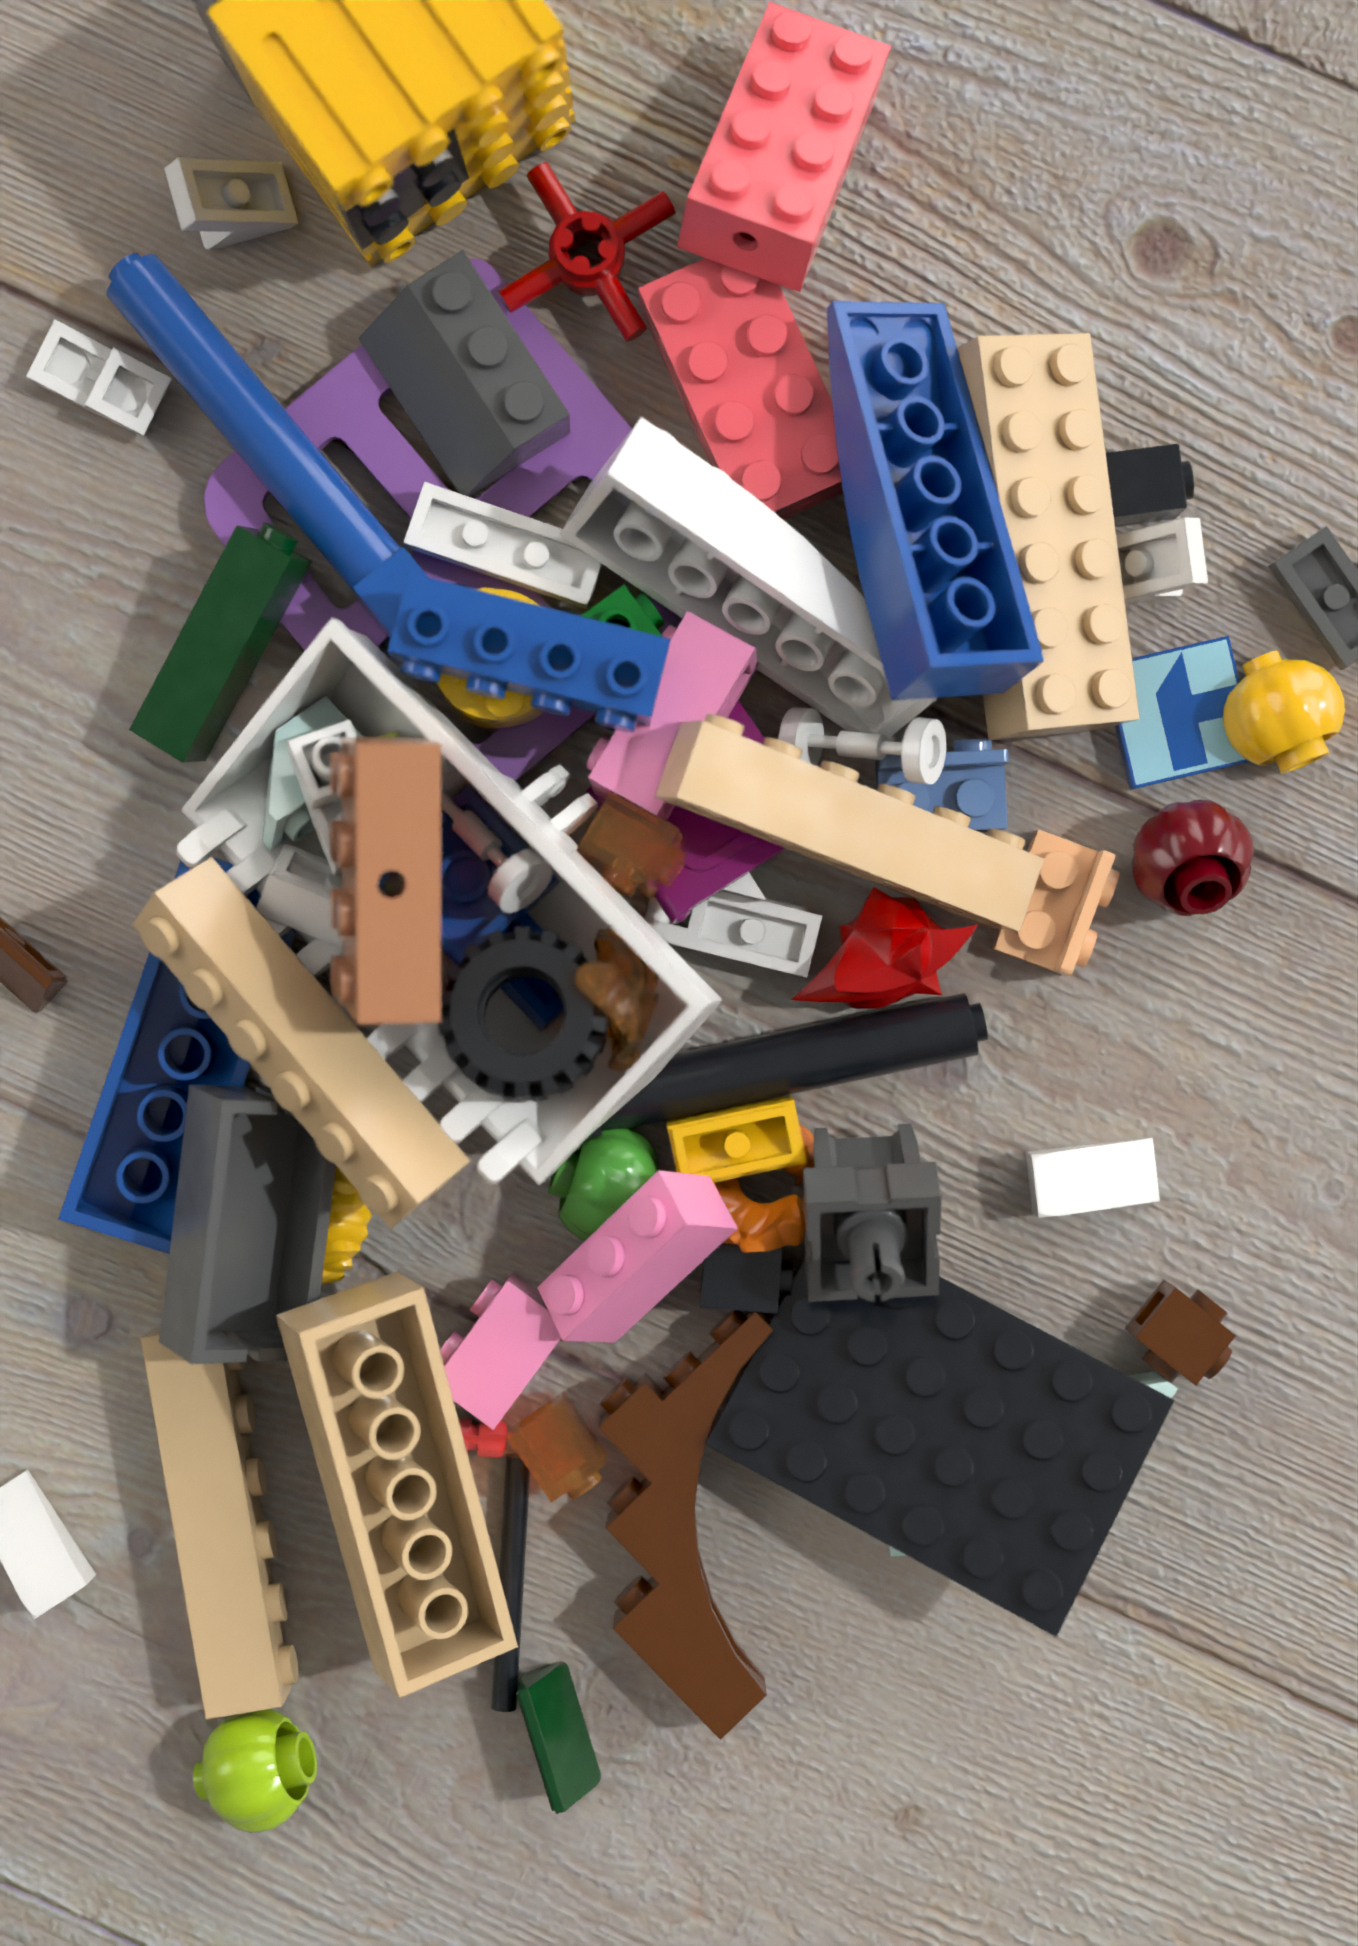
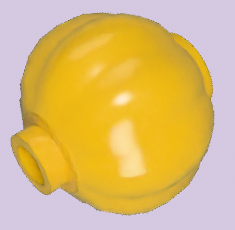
[1223,650,1345,774]

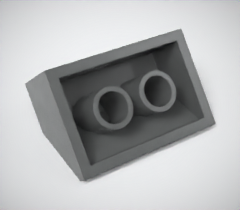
[359,250,570,497]

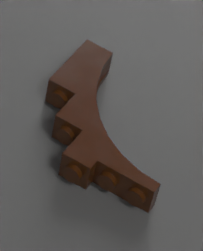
[598,1310,773,1740]

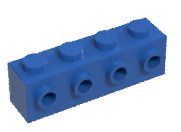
[388,572,671,732]

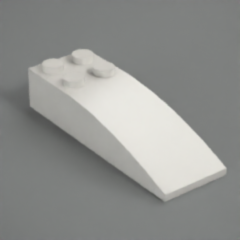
[559,417,937,739]

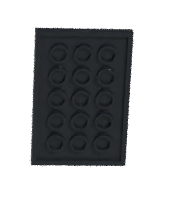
[706,1259,1175,1637]

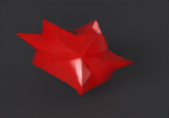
[791,886,978,1009]

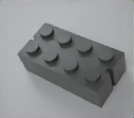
[159,1085,336,1364]

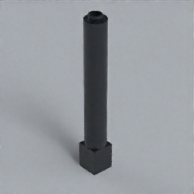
[586,993,988,1139]

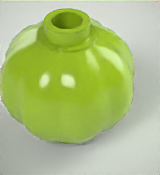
[193,1709,317,1833]

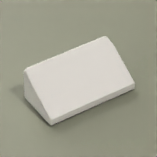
[257,844,380,948]

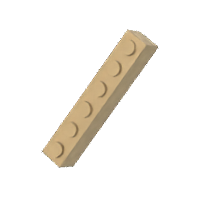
[655,714,1044,932]
[132,857,470,1229]
[140,1328,299,1720]

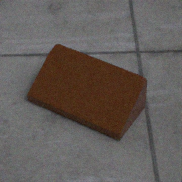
[0,917,68,1013]

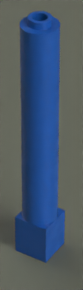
[106,253,429,639]

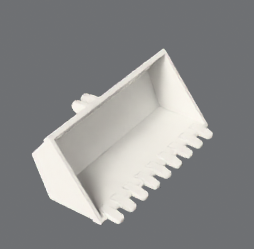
[176,618,722,1185]

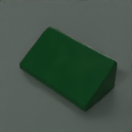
[516,1661,601,1814]

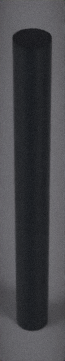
[491,1453,531,1712]

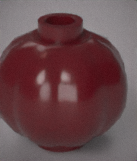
[1131,800,1254,916]

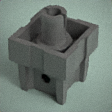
[803,1123,941,1302]

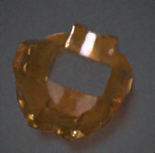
[555,924,659,1072]

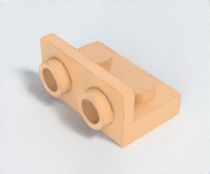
[992,829,1119,975]

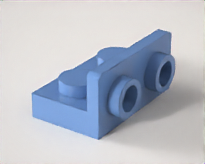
[875,739,1009,831]

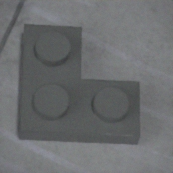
[1268,526,1358,670]

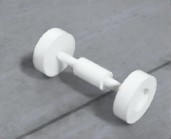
[778,707,946,785]
[441,759,553,913]

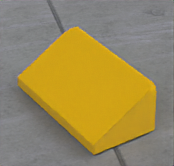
[666,1095,807,1183]

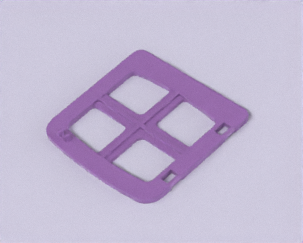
[204,258,682,783]

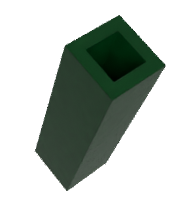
[129,522,312,763]

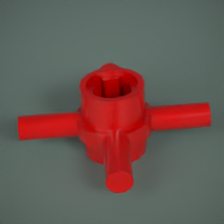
[498,162,676,342]

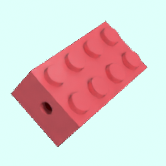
[677,1,891,292]
[638,258,843,520]

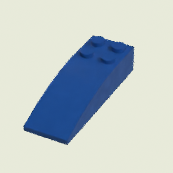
[826,301,1044,700]

